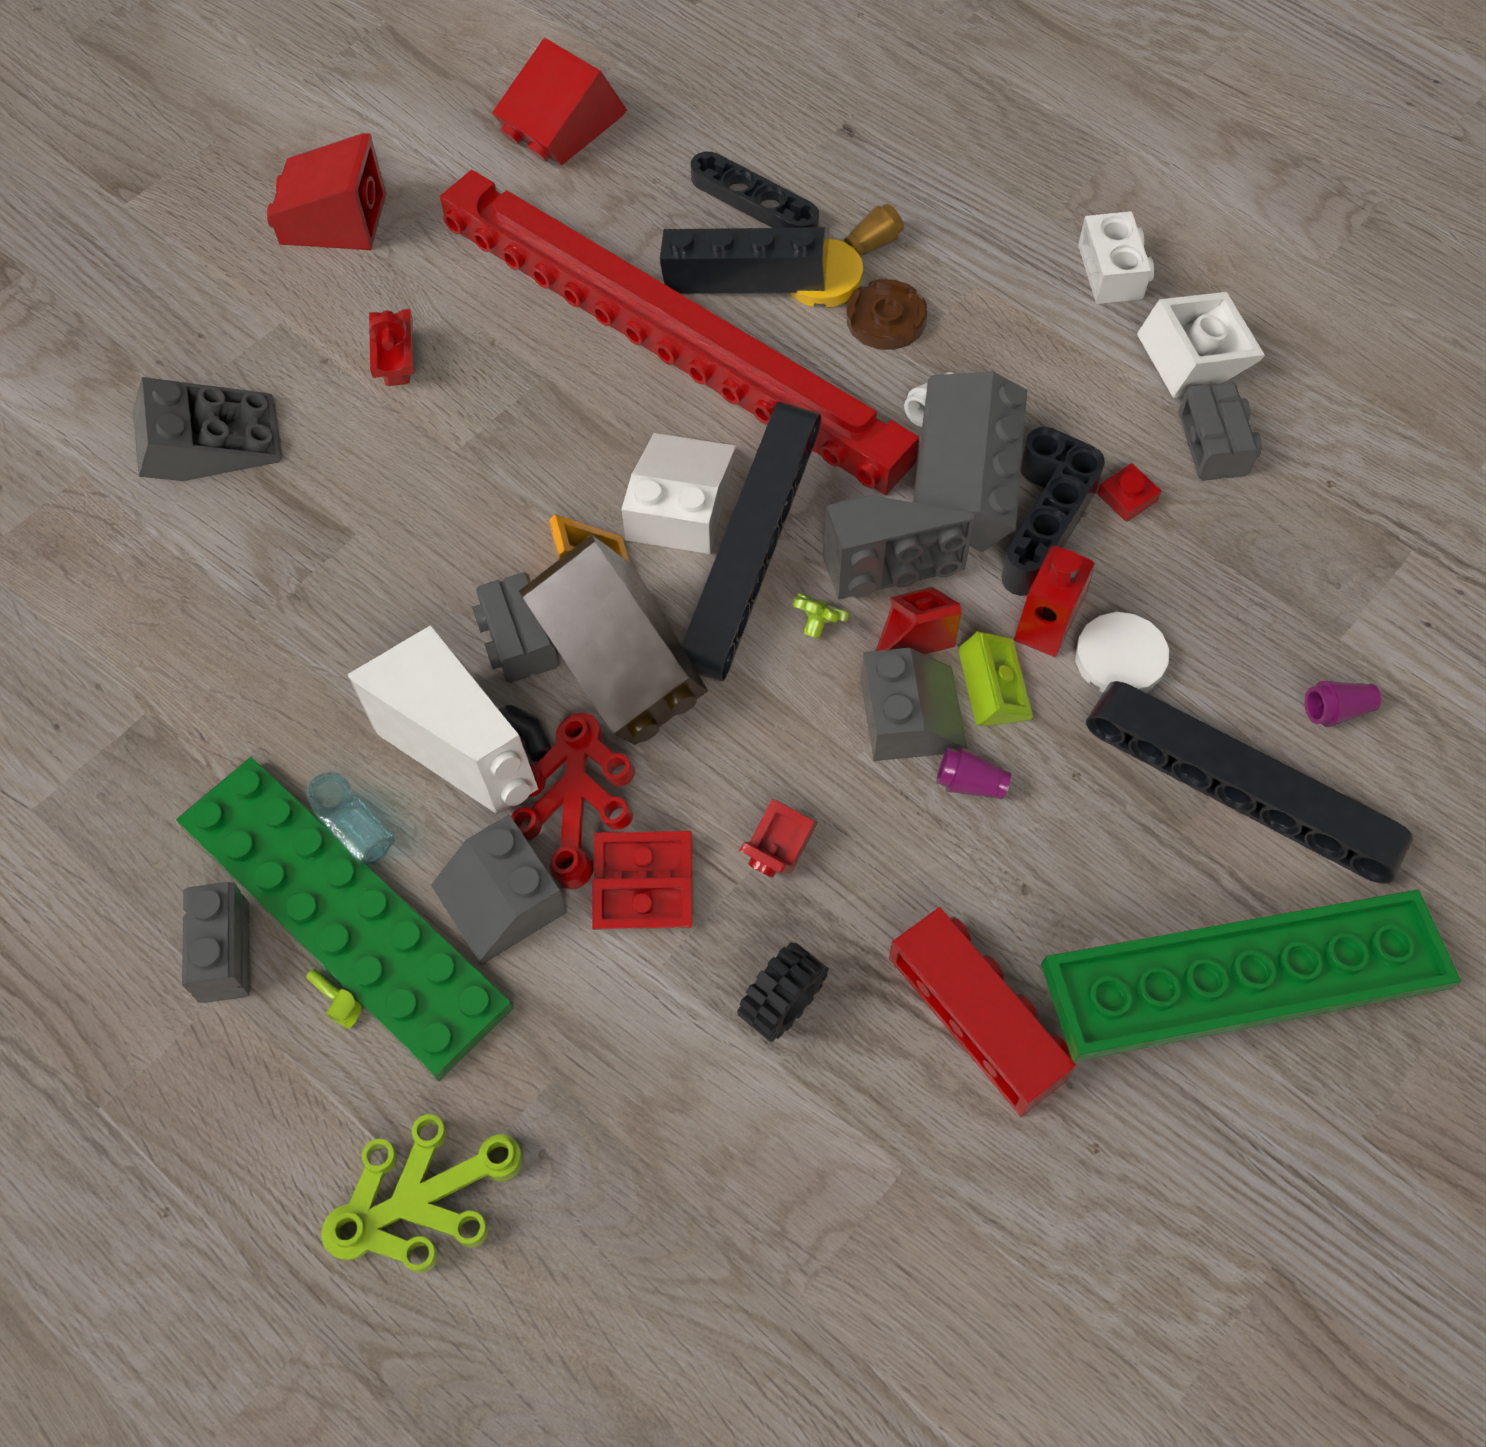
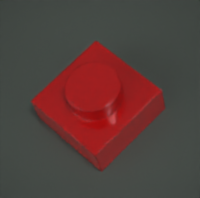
[1097,463,1162,522]

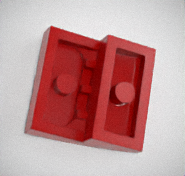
[592,831,692,930]

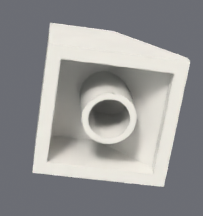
[1137,292,1265,398]

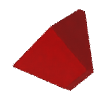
[876,587,962,654]

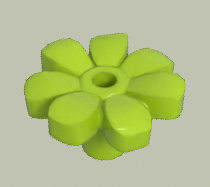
[792,593,850,639]

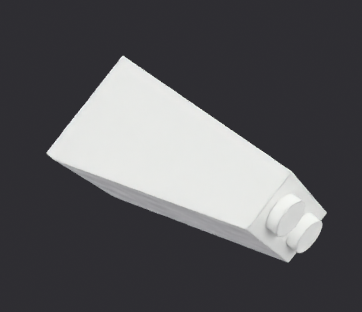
[347,625,538,815]

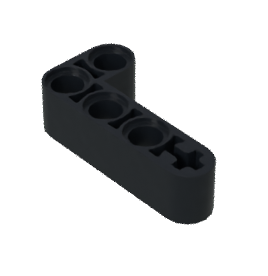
[1001,427,1105,596]

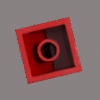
[492,37,627,166]
[267,133,386,250]

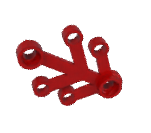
[511,713,635,889]

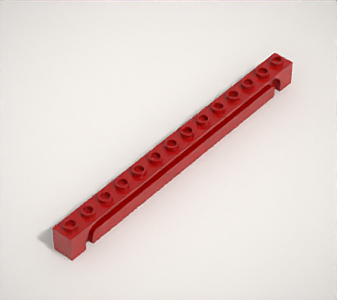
[440,169,919,496]

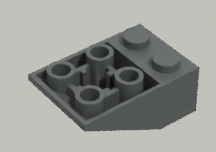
[133,377,281,481]
[823,495,975,600]

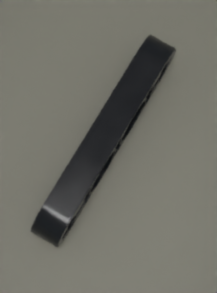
[691,151,819,228]

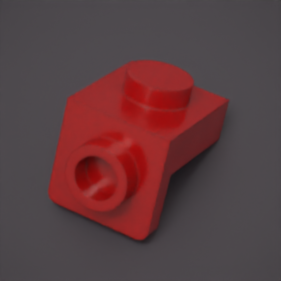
[739,799,818,878]

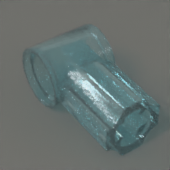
[307,772,395,865]

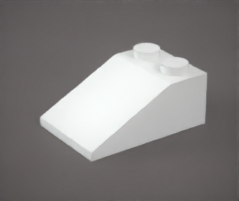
[621,433,737,554]

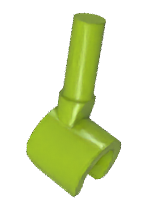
[306,969,363,1029]

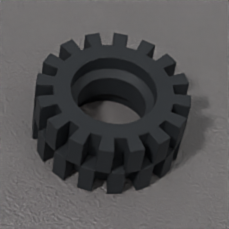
[737,942,829,1042]

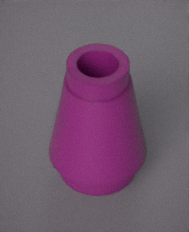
[1304,681,1381,727]
[936,747,1011,799]

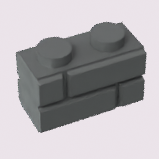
[1178,382,1262,481]
[472,572,559,683]
[182,882,249,1003]

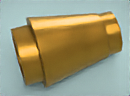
[844,203,904,256]

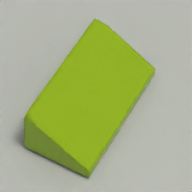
[959,631,1033,726]

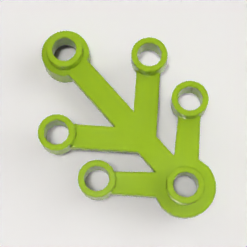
[321,1114,523,1274]

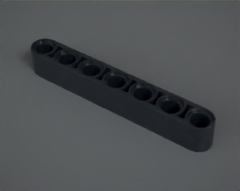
[682,402,821,682]
[1086,681,1413,884]

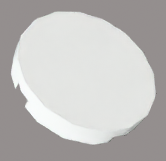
[1075,612,1169,693]

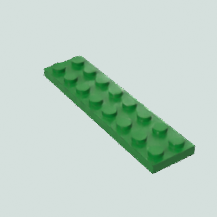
[176,757,514,1082]
[1041,889,1461,1062]

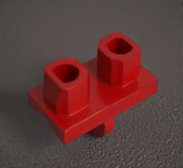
[369,309,414,386]

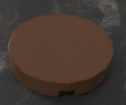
[847,279,927,350]

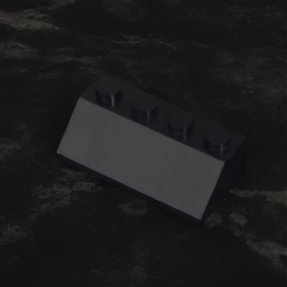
[660,227,829,294]

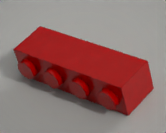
[889,907,1076,1117]

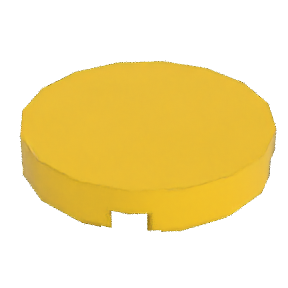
[790,238,863,308]

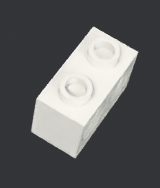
[1078,211,1154,304]

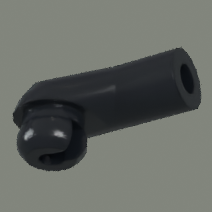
[498,705,552,762]

